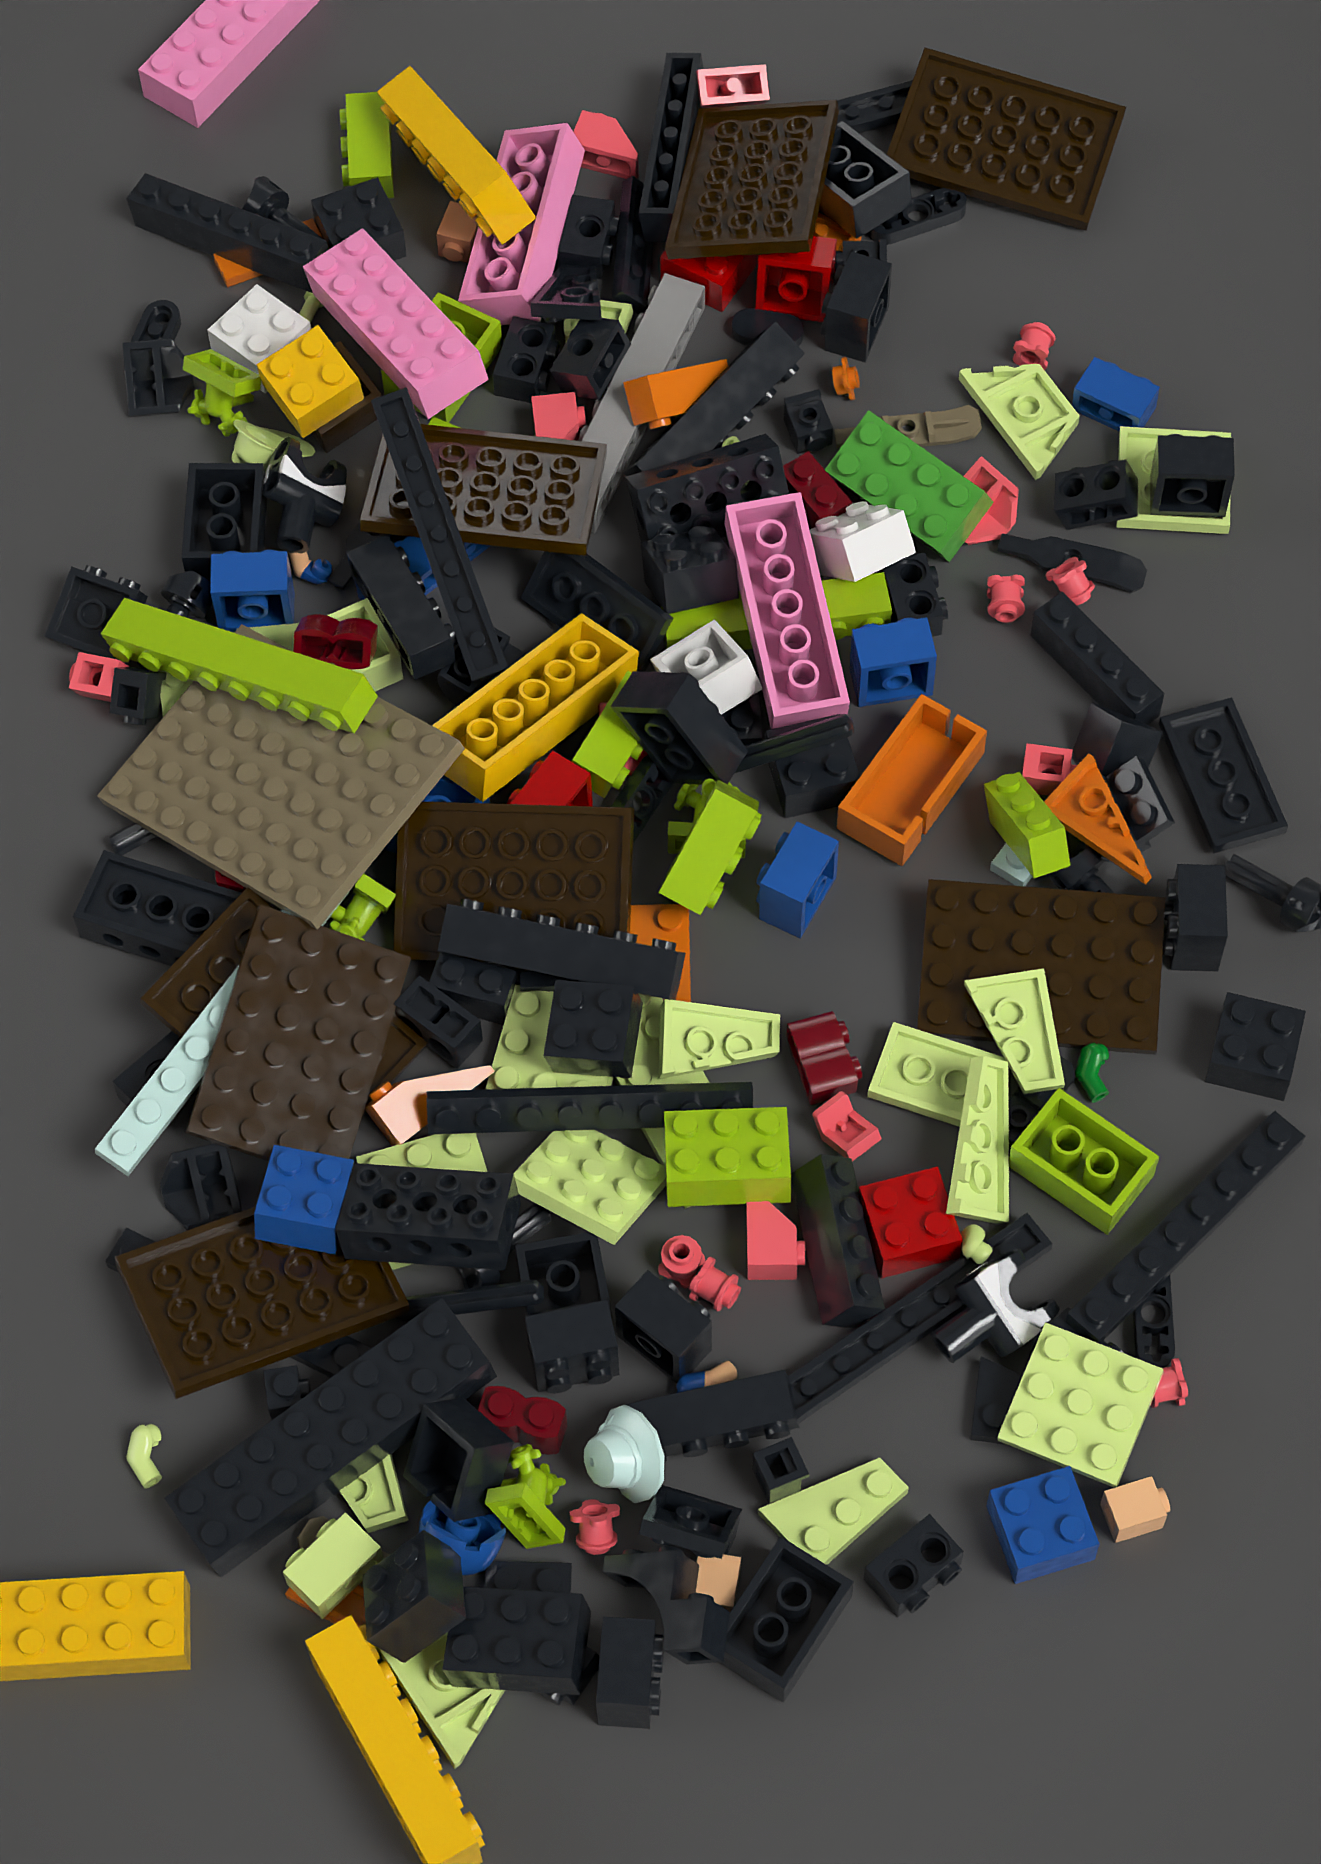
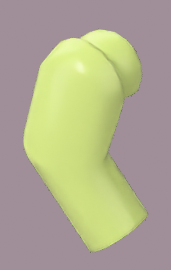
[960,1224,992,1265]
[126,1424,162,1488]

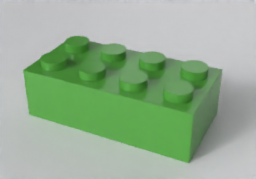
[825,410,994,562]

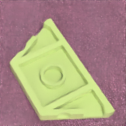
[959,364,1080,480]
[375,1632,505,1769]

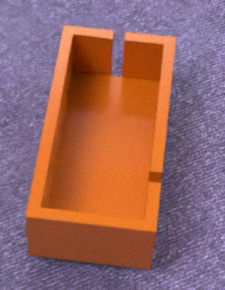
[837,694,987,866]

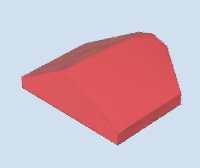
[964,456,1019,545]

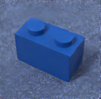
[1072,357,1160,431]

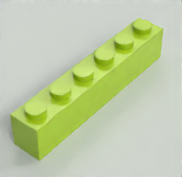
[660,572,892,650]

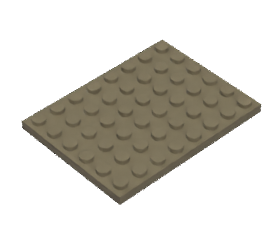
[97,624,465,930]

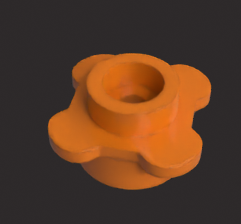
[832,357,860,400]

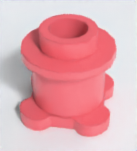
[1012,322,1056,370]
[1045,557,1095,605]
[987,575,1025,623]
[658,1235,705,1289]
[689,1257,741,1312]
[1150,1358,1188,1408]
[570,1499,620,1555]

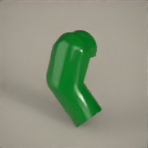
[1075,1043,1109,1103]

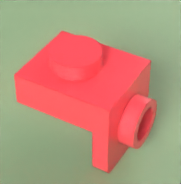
[812,1091,882,1162]

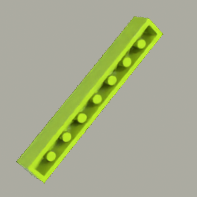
[101,598,378,734]

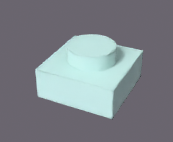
[990,843,1033,886]

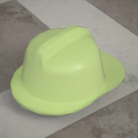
[232,419,315,473]

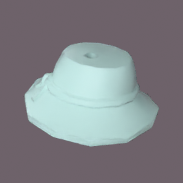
[584,1405,664,1503]

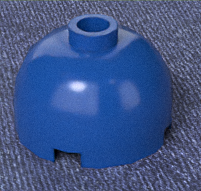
[418,1500,506,1576]

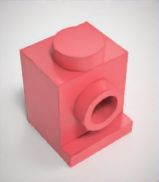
[69,652,129,702]
[1022,743,1077,796]

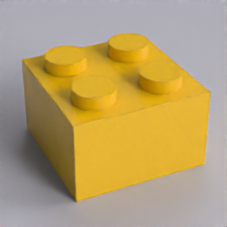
[256,325,364,438]

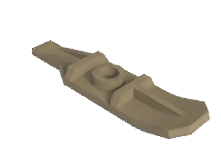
[834,405,982,448]

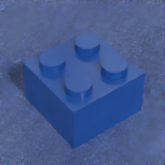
[210,550,295,632]
[849,617,937,707]
[756,822,839,939]
[254,1145,354,1255]
[986,1466,1100,1584]

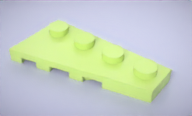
[946,1056,1009,1224]

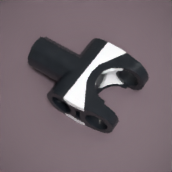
[262,437,347,553]
[931,1248,1060,1363]

